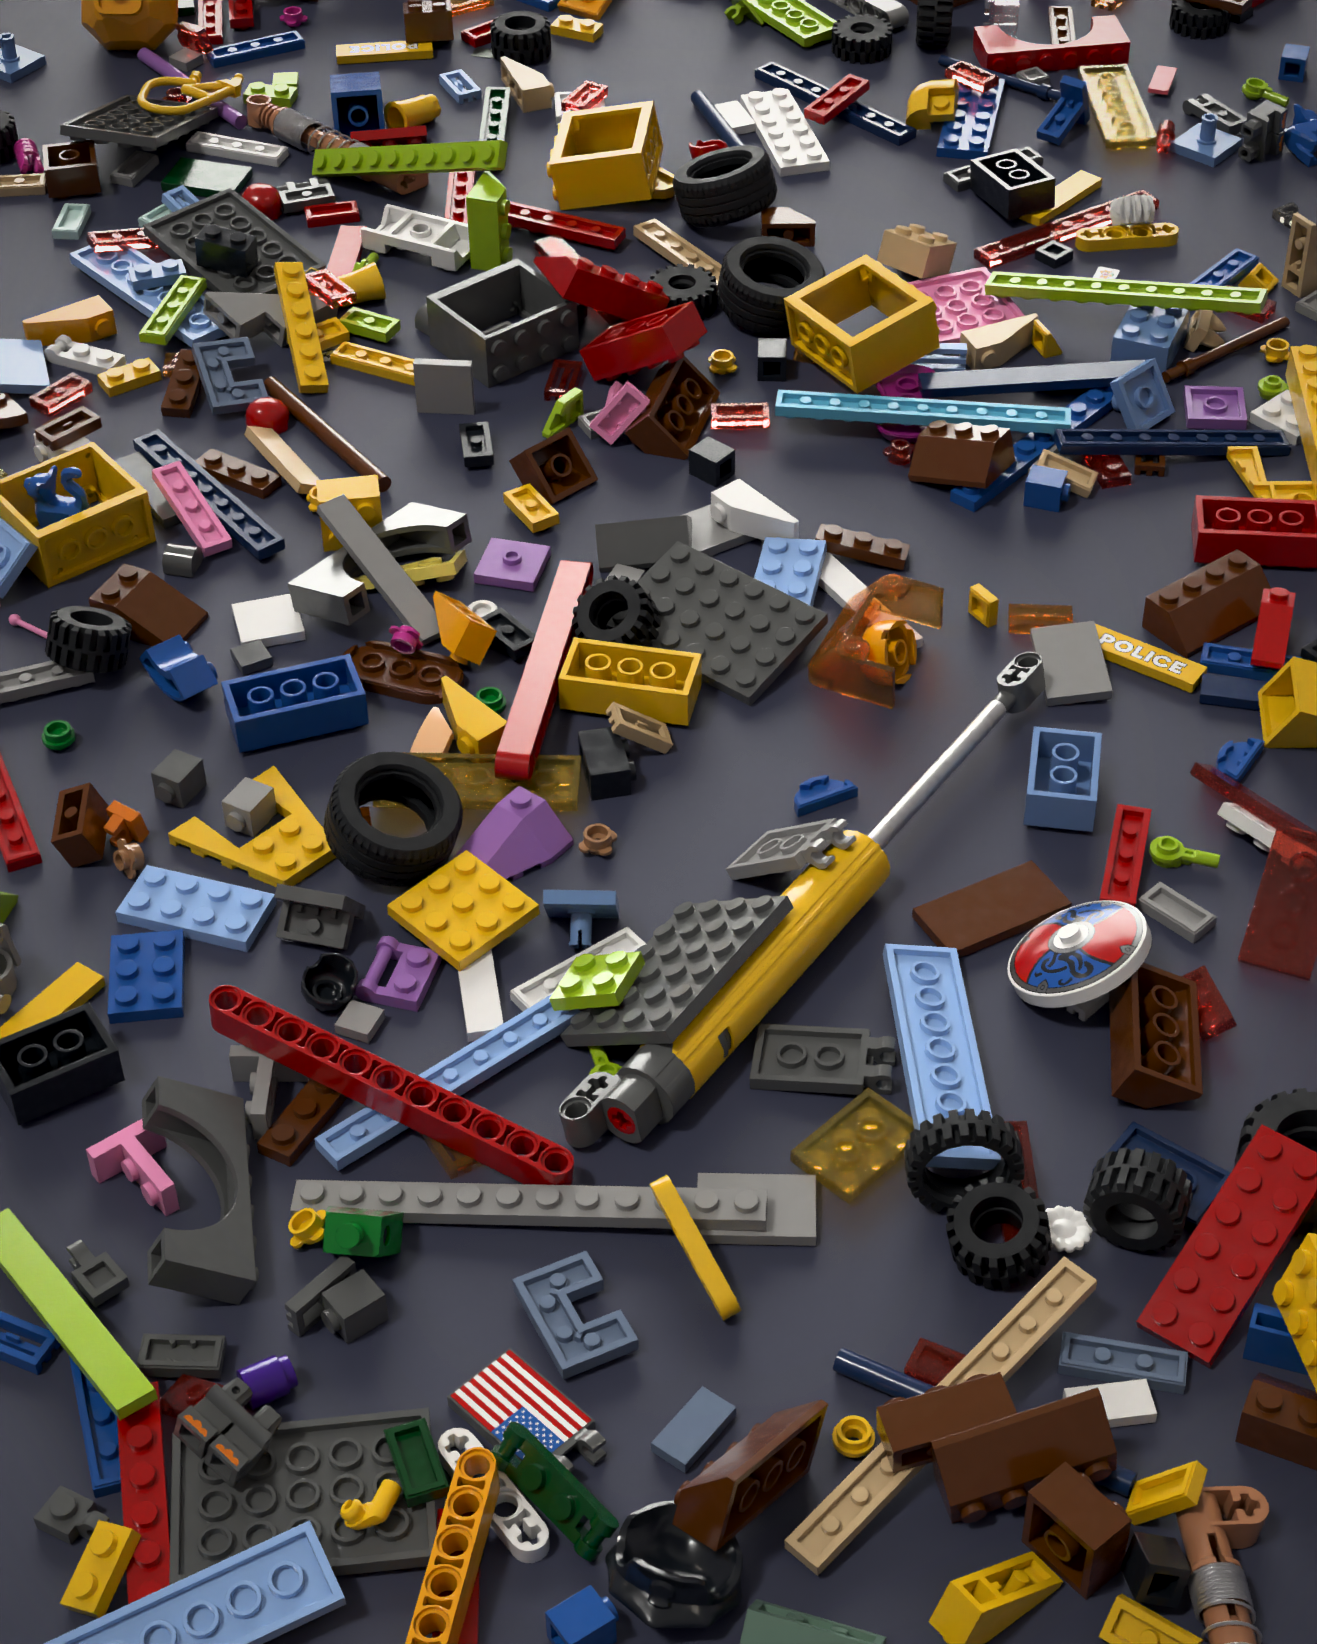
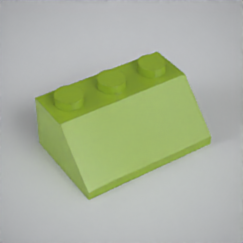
[466,171,513,271]

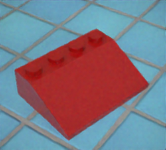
[533,256,670,320]

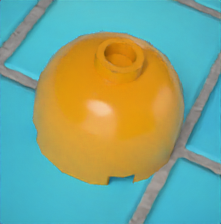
[857,620,917,684]

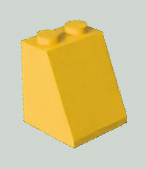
[1258,656,1317,748]

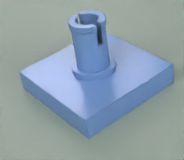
[0,33,46,83]
[1170,113,1242,168]
[1110,358,1175,429]
[543,890,620,949]

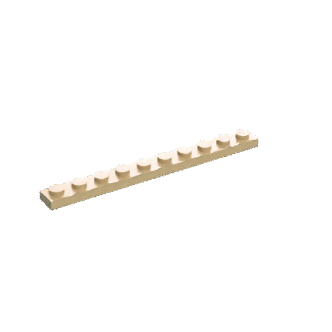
[784,1256,1097,1576]

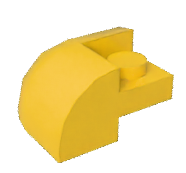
[906,79,959,130]

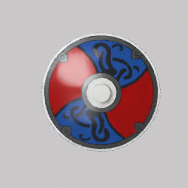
[1007,900,1152,1008]

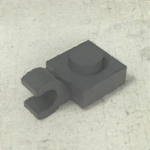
[66,1239,129,1308]
[33,1485,110,1545]

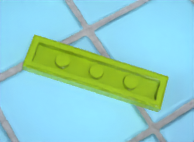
[139,275,207,345]

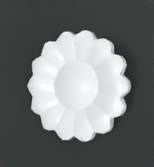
[1045,1205,1093,1253]

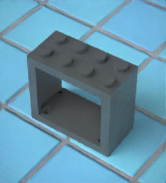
[426,259,579,388]

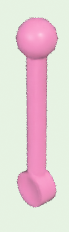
[8,614,48,639]

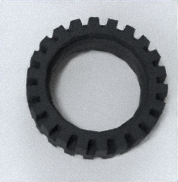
[904,1109,1025,1214]

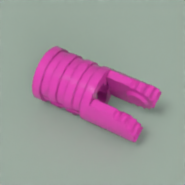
[13,138,44,174]

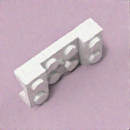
[361,204,470,272]

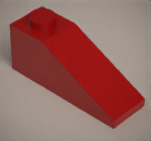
[1250,587,1296,669]

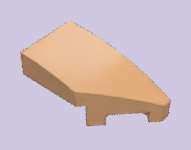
[410,707,455,765]

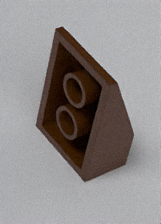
[88,563,208,647]

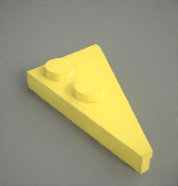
[354,549,467,590]

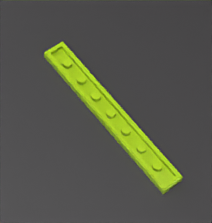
[0,1208,158,1420]

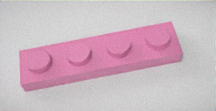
[152,460,232,557]

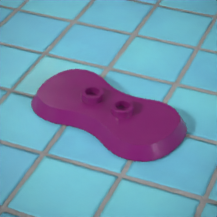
[874,364,935,443]

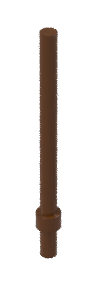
[1162,316,1290,382]

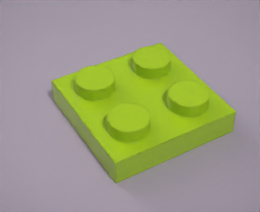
[549,951,645,1011]

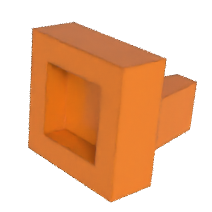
[103,800,149,848]

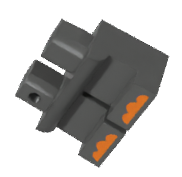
[1238,100,1288,163]
[173,1377,282,1489]

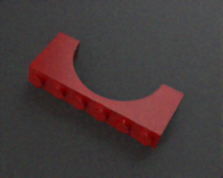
[973,15,1131,75]

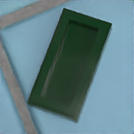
[383,1417,449,1508]

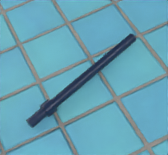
[938,55,1061,101]

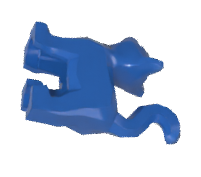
[1284,104,1317,167]
[24,465,91,529]

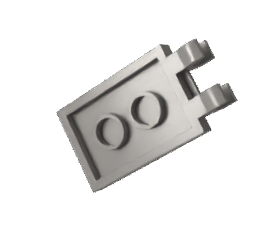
[726,818,857,880]

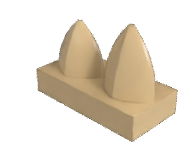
[1184,309,1226,353]

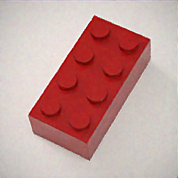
[579,301,708,381]
[1191,495,1317,568]

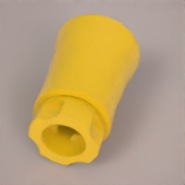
[384,94,441,128]
[323,262,386,308]

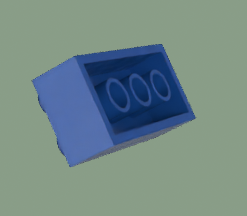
[221,654,369,753]

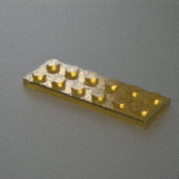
[1078,64,1157,150]
[373,752,582,811]

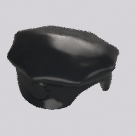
[605,1501,743,1628]

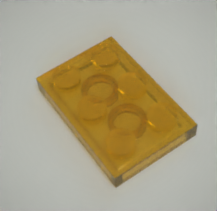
[790,1087,914,1203]

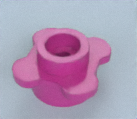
[279,6,308,27]
[389,625,423,654]

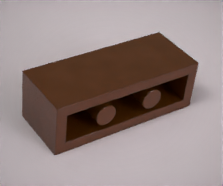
[876,1372,1017,1473]

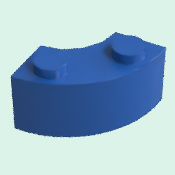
[139,634,218,701]

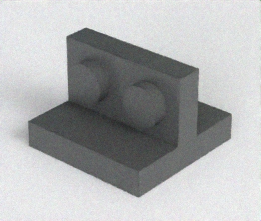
[274,883,366,951]

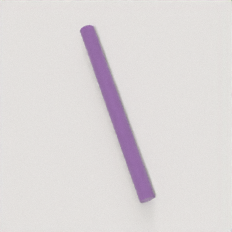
[137,47,247,129]

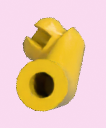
[340,1479,402,1531]

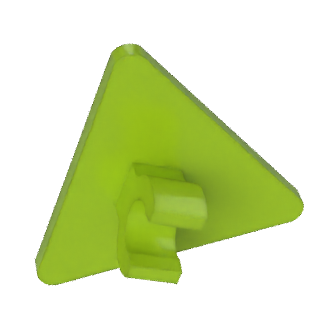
[724,0,764,26]

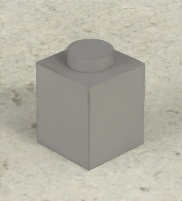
[221,777,277,837]

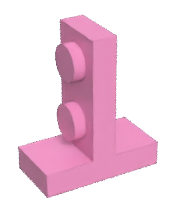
[589,380,650,445]
[86,1119,180,1217]

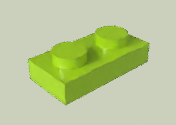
[243,82,298,108]
[339,307,401,343]

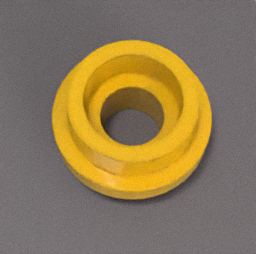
[832,1415,875,1458]

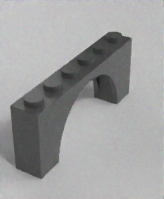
[287,502,472,625]
[142,1076,259,1305]

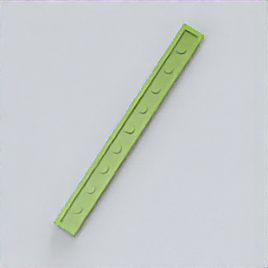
[312,140,508,177]
[985,271,1268,315]

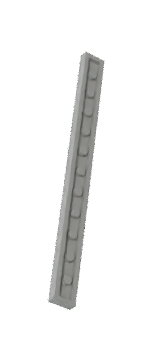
[290,1180,768,1231]

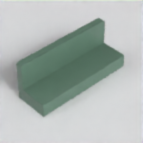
[740,1599,887,1644]

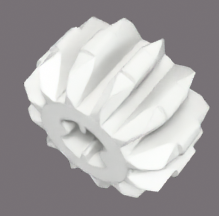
[1110,194,1155,226]

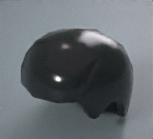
[301,953,358,1011]

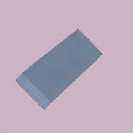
[1057,1331,1188,1395]

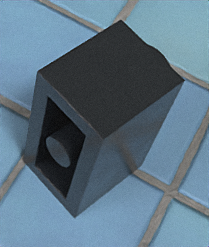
[195,223,258,278]
[578,727,636,801]

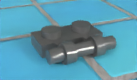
[275,177,336,213]

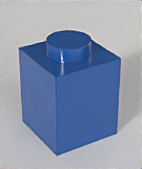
[1278,43,1310,83]
[1023,464,1071,513]
[545,1585,619,1644]

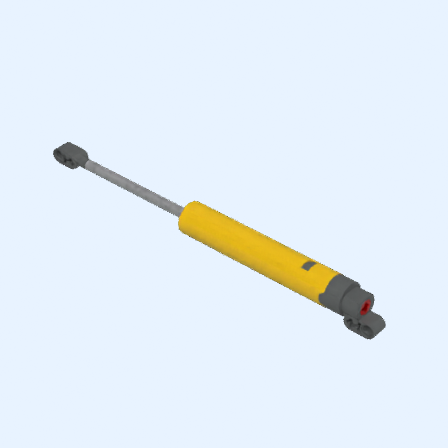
[559,652,1046,1148]

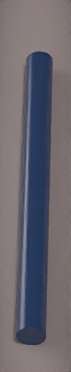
[691,90,745,147]
[833,1347,1138,1497]

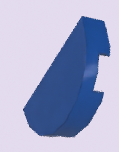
[1216,738,1265,788]
[794,775,858,817]

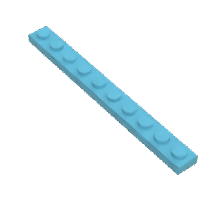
[775,389,1071,435]

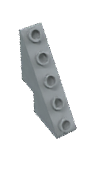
[203,292,340,348]

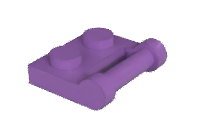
[355,936,442,1012]

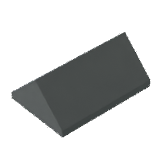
[595,515,692,573]

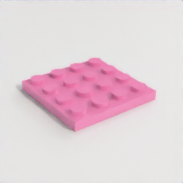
[907,267,1025,343]

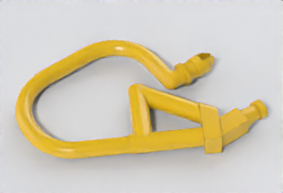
[137,70,244,115]

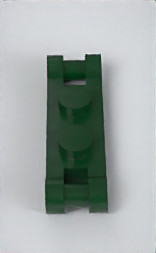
[490,1422,619,1562]

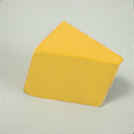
[1238,262,1279,293]
[1032,319,1062,358]

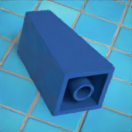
[330,71,385,140]

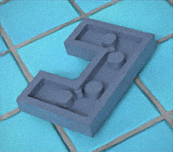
[192,337,268,415]
[512,1251,639,1380]

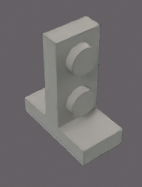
[229,1045,309,1139]

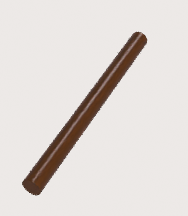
[264,376,391,492]

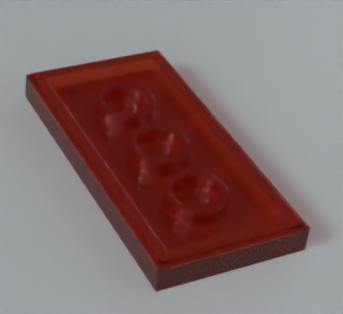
[1238,823,1317,981]

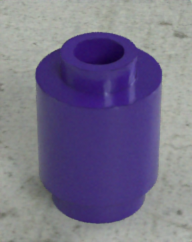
[236,1354,298,1410]

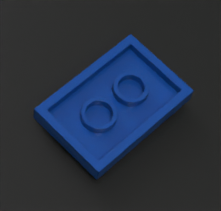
[108,929,185,1024]

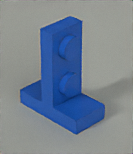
[1036,75,1090,145]

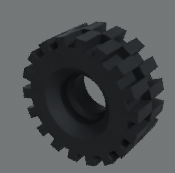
[1169,0,1231,40]
[832,14,893,64]
[648,264,717,321]

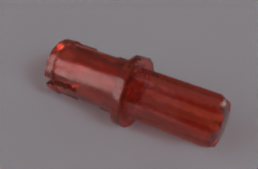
[1155,120,1175,154]

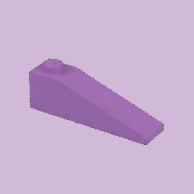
[452,786,574,881]

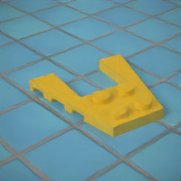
[1226,446,1316,500]
[168,766,336,887]

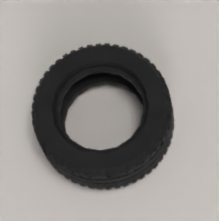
[672,145,778,227]
[717,236,826,336]
[324,751,463,886]

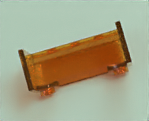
[808,574,944,709]

